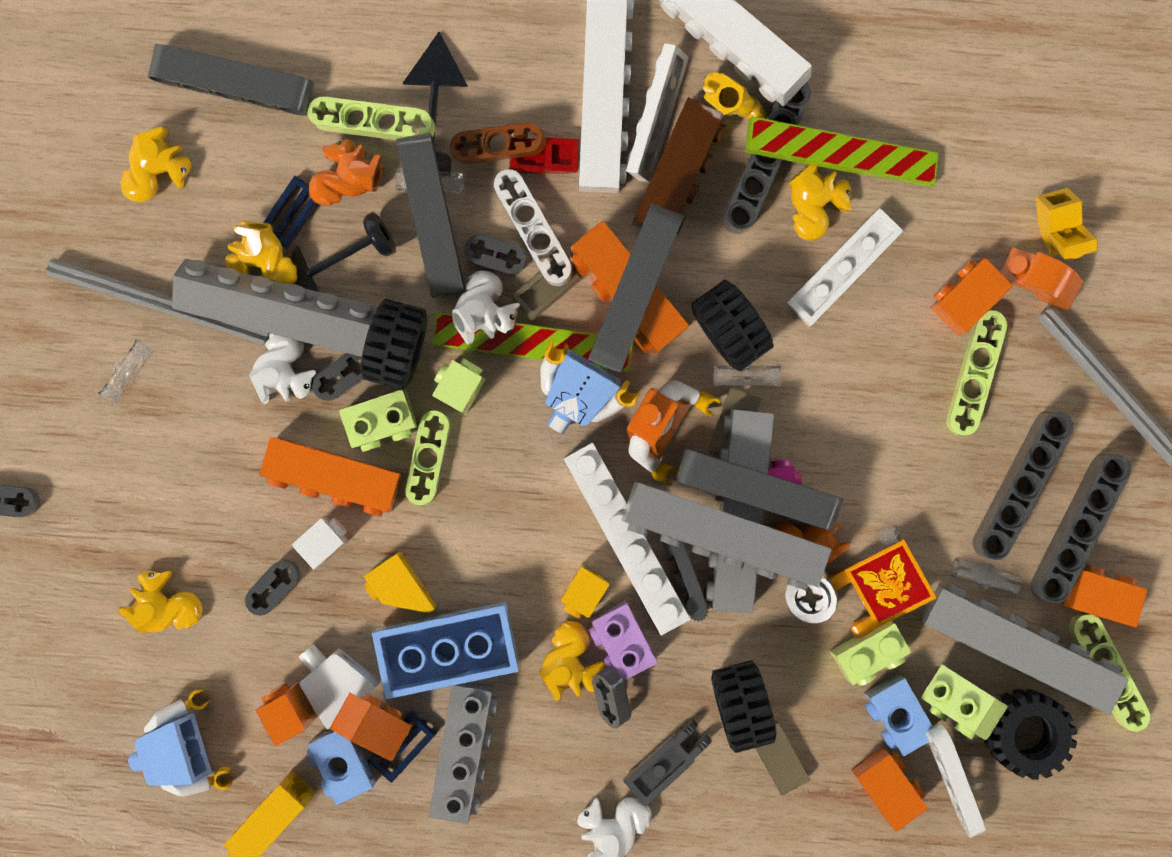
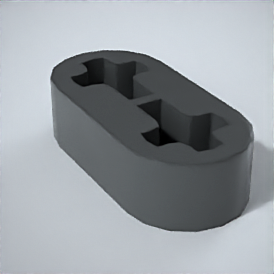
[464,234,526,275]
[312,353,364,401]
[0,484,40,517]
[245,560,300,616]
[592,666,631,729]

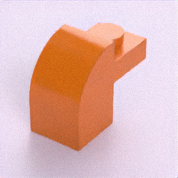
[1000,248,1084,310]

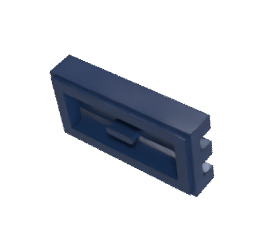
[263,175,318,250]
[367,710,437,783]

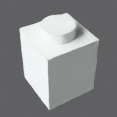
[292,516,349,570]

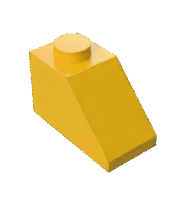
[363,551,437,613]

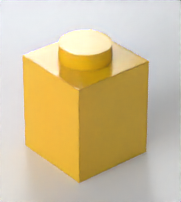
[560,564,610,619]

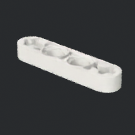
[494,169,573,286]
[926,725,986,838]

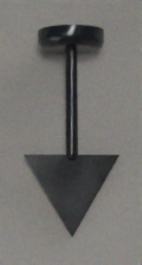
[402,32,468,174]
[289,211,396,292]

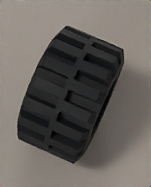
[691,279,774,371]
[361,298,427,390]
[711,660,777,753]
[984,689,1077,780]

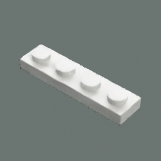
[626,43,689,183]
[786,208,903,327]

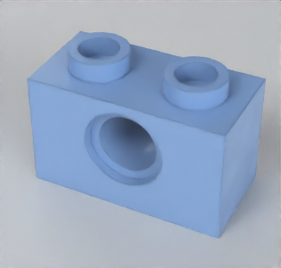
[864,673,933,756]
[307,730,377,805]

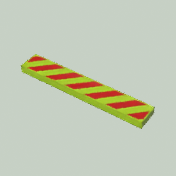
[745,117,938,187]
[432,312,633,372]

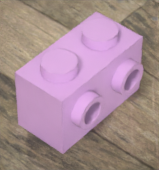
[588,600,658,680]

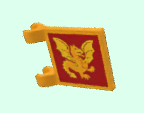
[826,539,937,638]

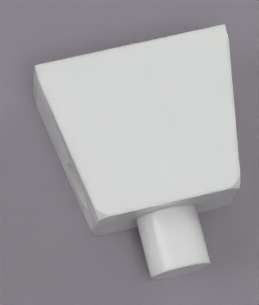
[299,644,380,730]

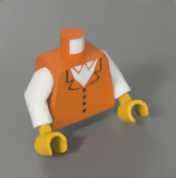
[626,380,720,486]

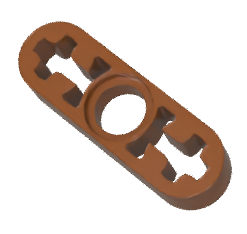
[450,122,547,164]

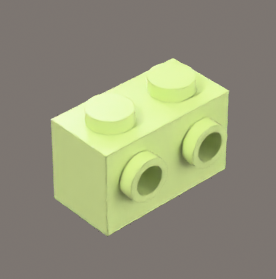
[432,358,486,414]
[339,390,418,453]
[830,621,911,686]
[921,665,1008,740]

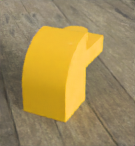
[1036,188,1097,259]

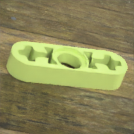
[405,411,450,505]

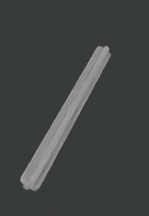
[46,259,270,345]
[1038,306,1172,468]

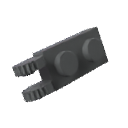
[662,541,709,622]
[623,719,712,806]

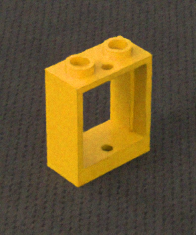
[223,770,316,857]

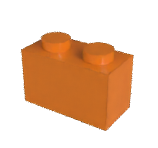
[930,258,1013,335]
[1062,564,1148,628]
[255,683,317,747]
[329,692,412,762]
[851,747,928,832]

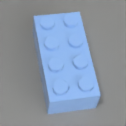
[372,601,520,700]

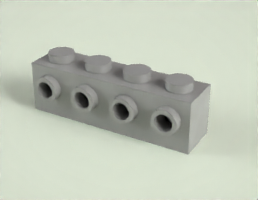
[428,682,498,825]

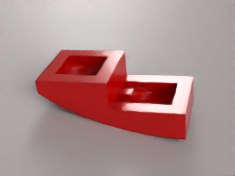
[509,137,579,174]

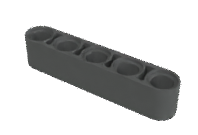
[148,44,314,116]
[723,82,811,234]
[396,132,465,298]
[588,203,684,373]
[973,412,1073,560]
[675,448,843,531]
[1031,454,1131,604]

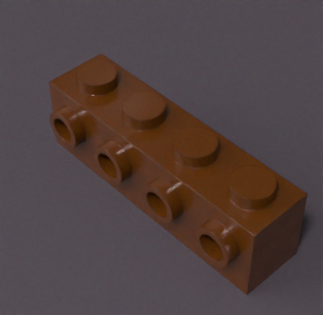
[632,97,726,235]

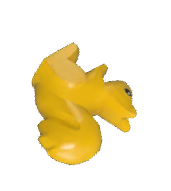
[703,72,767,120]
[120,126,192,203]
[789,165,852,241]
[225,220,298,285]
[117,571,203,635]
[538,621,606,702]

